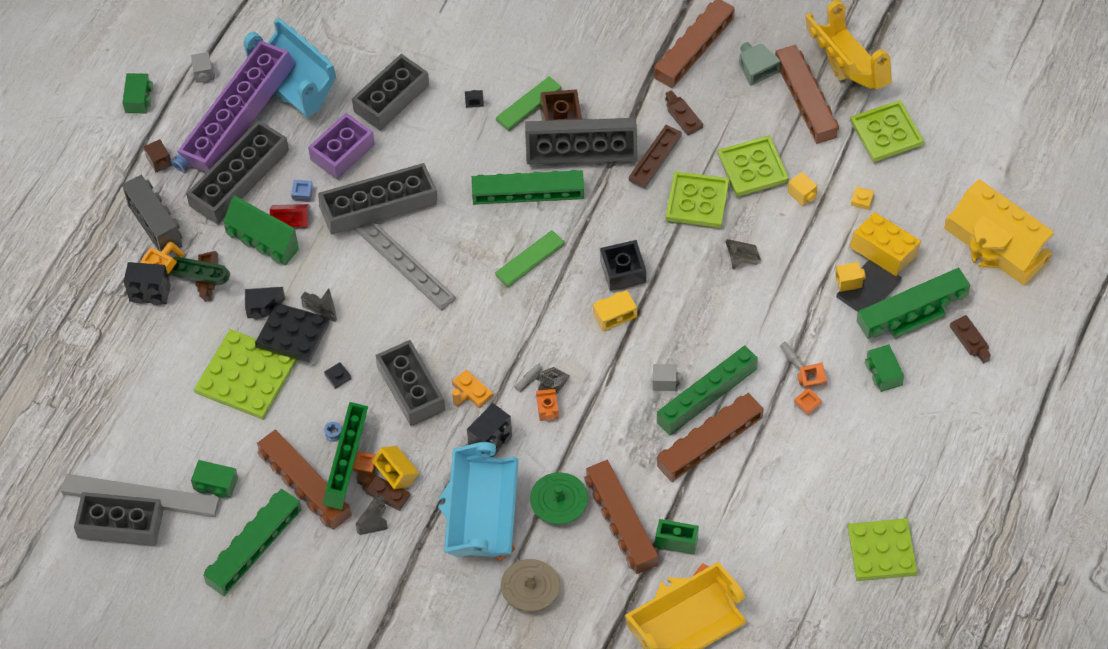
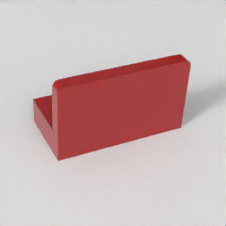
[269,204,309,227]

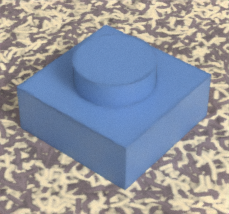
[291,180,313,200]

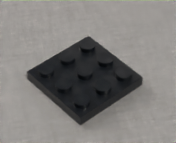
[255,303,330,363]

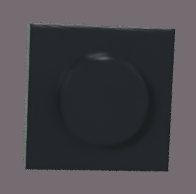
[465,90,484,108]
[324,362,351,389]

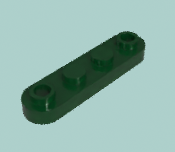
[169,257,230,285]

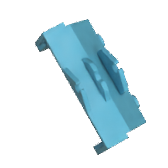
[244,18,336,118]
[438,442,519,557]

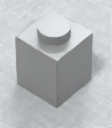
[191,52,214,83]
[653,364,680,391]

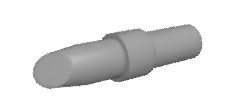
[780,342,804,371]
[515,363,541,392]

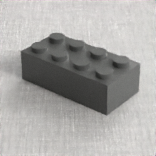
[352,54,429,130]
[122,174,182,254]
[375,340,445,426]
[74,492,164,546]

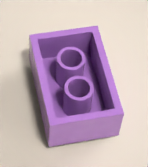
[308,113,375,179]

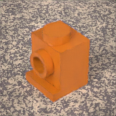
[797,362,827,389]
[536,389,559,421]

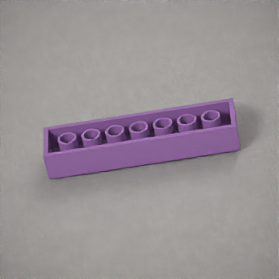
[178,40,295,173]

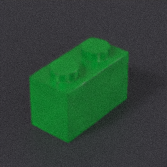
[122,73,153,114]
[865,344,904,392]
[191,460,238,498]
[655,519,699,554]

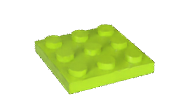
[850,100,924,163]
[717,135,789,197]
[666,171,729,228]
[847,518,917,581]

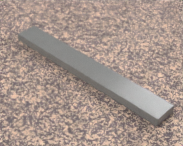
[353,222,455,311]
[61,474,220,517]

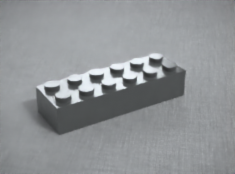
[525,118,638,164]
[186,120,289,224]
[318,163,437,235]

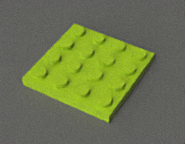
[194,329,298,420]

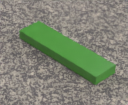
[496,76,562,131]
[495,230,565,287]

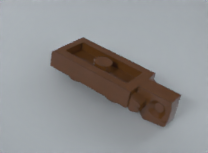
[665,90,703,136]
[195,251,218,302]
[950,315,991,364]
[356,472,410,511]

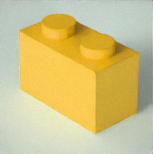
[593,290,637,331]
[372,446,419,489]

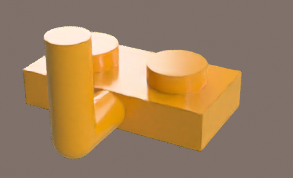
[140,241,185,274]
[452,369,493,408]

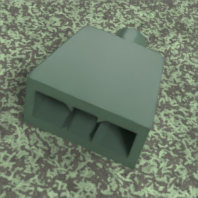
[739,42,781,86]

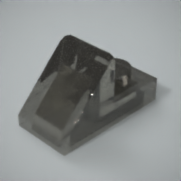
[725,239,761,270]
[301,288,337,322]
[536,367,570,395]
[355,494,388,535]

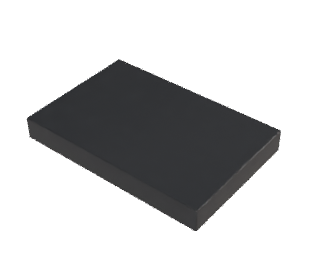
[836,260,902,312]

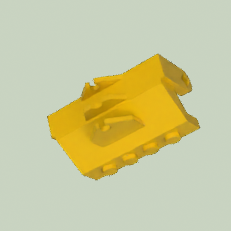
[805,0,892,89]
[944,179,1054,286]
[625,562,746,649]

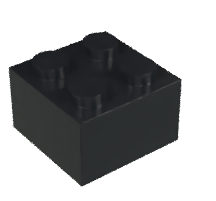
[600,240,646,291]
[124,262,171,305]
[467,403,512,457]

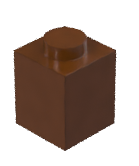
[144,139,172,173]

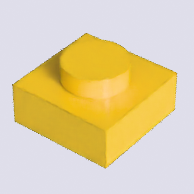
[851,187,874,210]

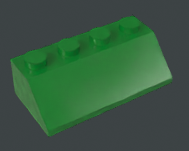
[223,195,299,265]

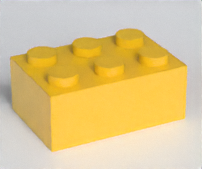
[850,212,921,276]

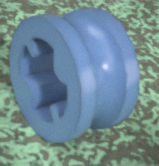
[171,154,189,172]
[324,422,342,442]

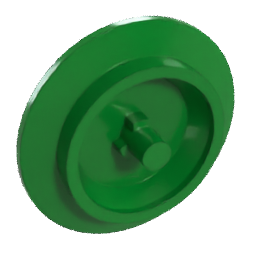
[530,472,588,524]

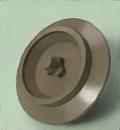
[501,559,560,612]

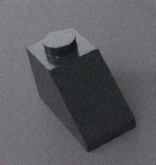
[245,287,285,319]

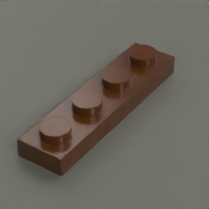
[629,125,682,188]

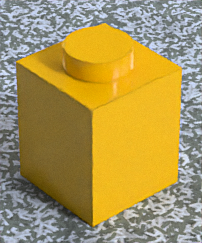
[788,172,817,206]
[835,262,866,292]

